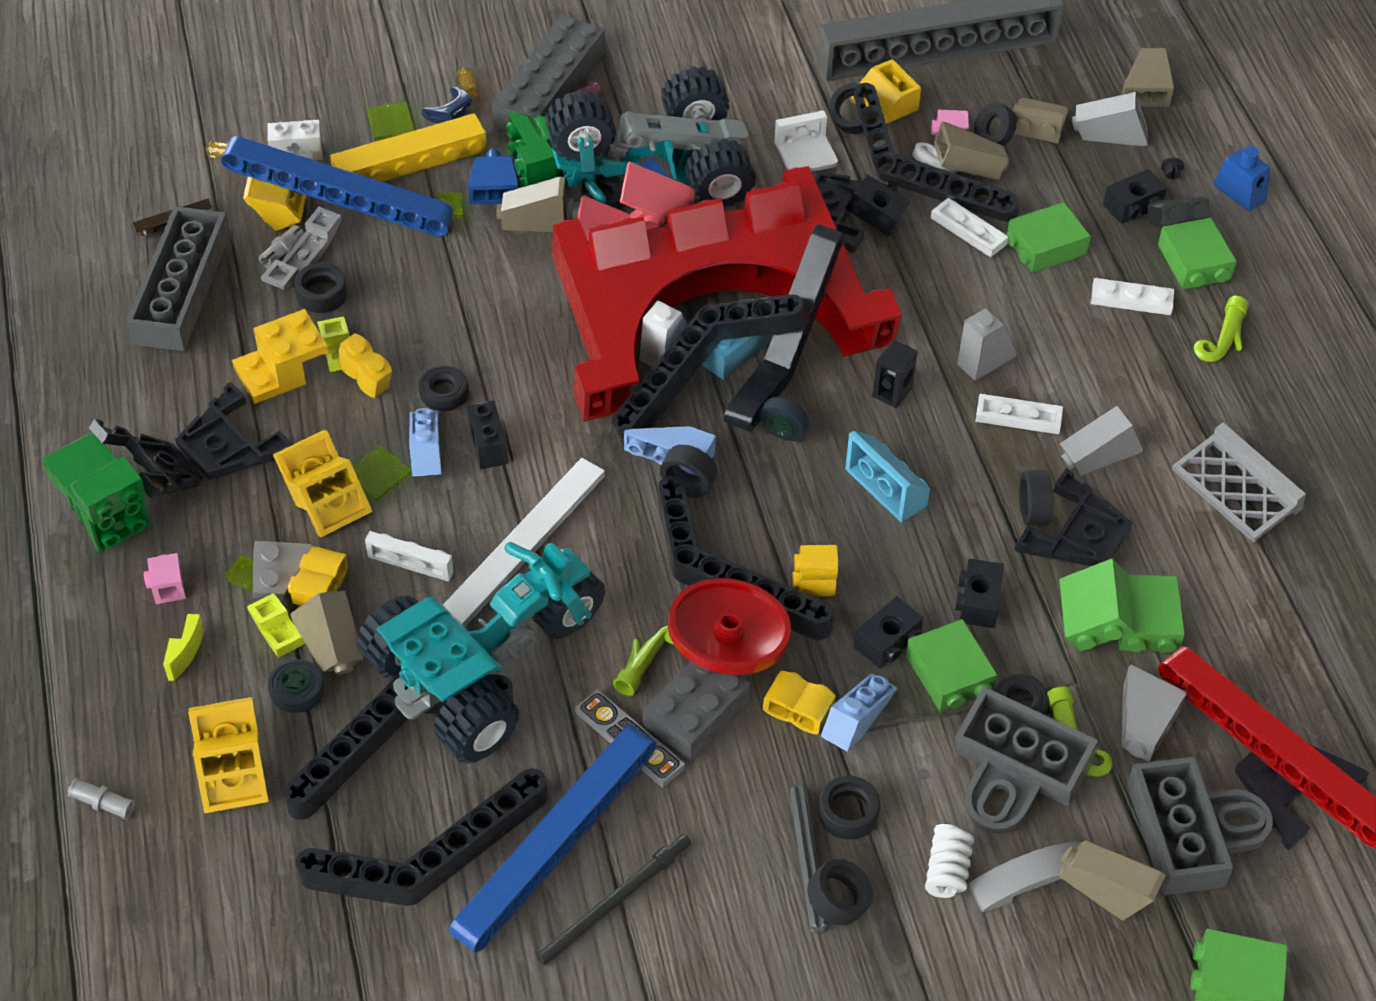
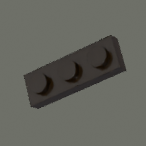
[130,198,212,236]

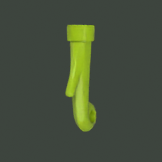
[1194,296,1249,362]
[613,625,674,696]
[1047,686,1113,777]

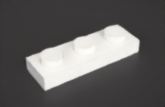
[931,198,1009,257]
[1091,278,1174,315]
[975,394,1063,434]
[365,531,454,582]

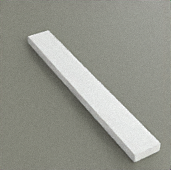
[443,458,605,626]

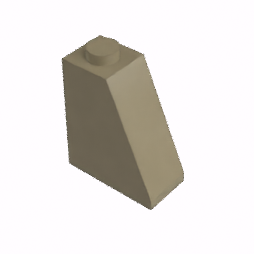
[1122,48,1174,107]
[934,121,1009,180]
[497,177,566,232]
[290,590,363,675]
[1058,840,1166,921]

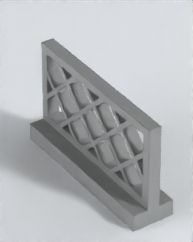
[1172,422,1306,543]

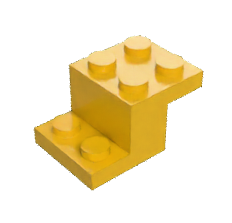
[232,309,328,404]
[273,430,373,538]
[188,697,269,814]

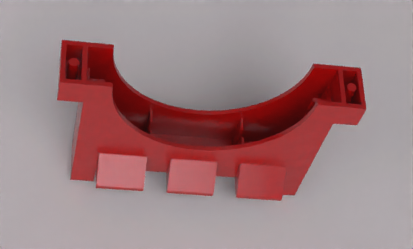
[552,166,902,422]

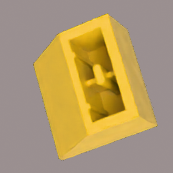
[849,59,921,124]
[243,177,306,232]

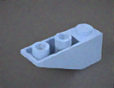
[409,408,441,477]
[624,426,716,476]
[821,673,898,751]

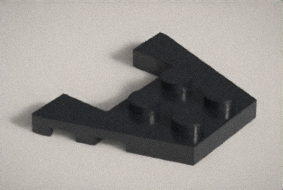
[814,172,898,253]
[175,382,293,480]
[89,419,203,498]
[1015,468,1132,566]
[1235,745,1369,850]

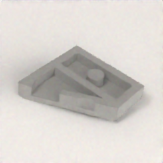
[253,541,312,600]

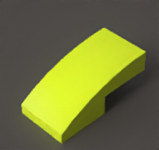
[317,316,350,372]
[247,593,305,658]
[163,614,204,681]

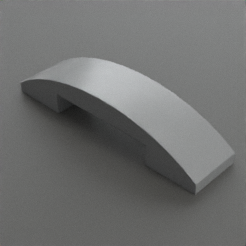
[261,207,342,290]
[968,841,1084,913]

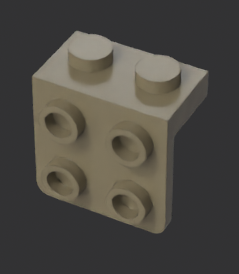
[1013,98,1068,144]

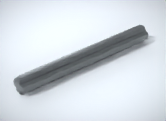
[789,785,828,933]

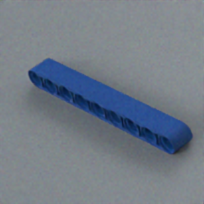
[221,136,453,236]
[449,725,657,953]

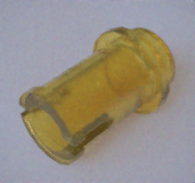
[456,67,479,99]
[206,140,228,158]

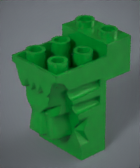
[506,111,563,189]
[42,432,151,553]

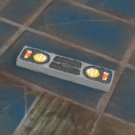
[575,689,685,788]

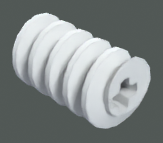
[925,824,974,898]

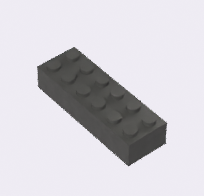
[492,14,605,131]
[126,206,230,351]

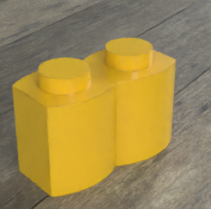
[338,334,392,398]
[792,545,838,597]
[288,546,348,606]
[763,670,836,735]

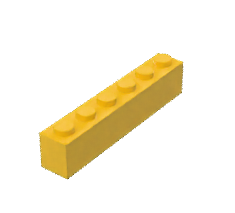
[330,113,487,182]

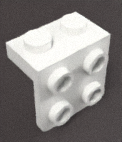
[774,110,838,172]

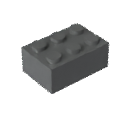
[643,662,751,763]

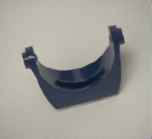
[422,86,472,124]

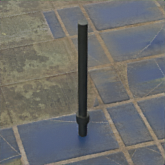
[536,834,691,965]

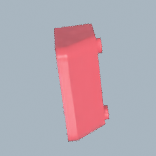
[577,162,695,241]

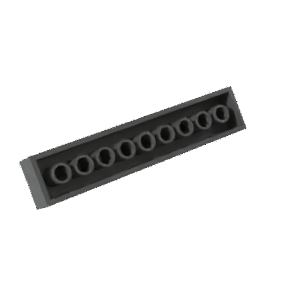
[818,0,1063,81]

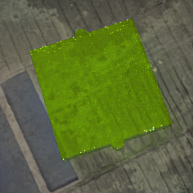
[366,101,415,141]
[353,445,412,502]

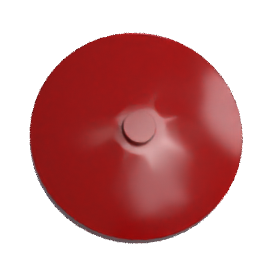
[668,578,791,675]

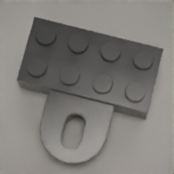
[955,686,1098,833]
[1127,756,1273,896]

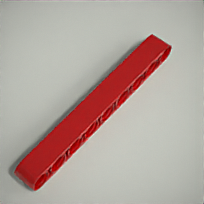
[1158,646,1376,848]

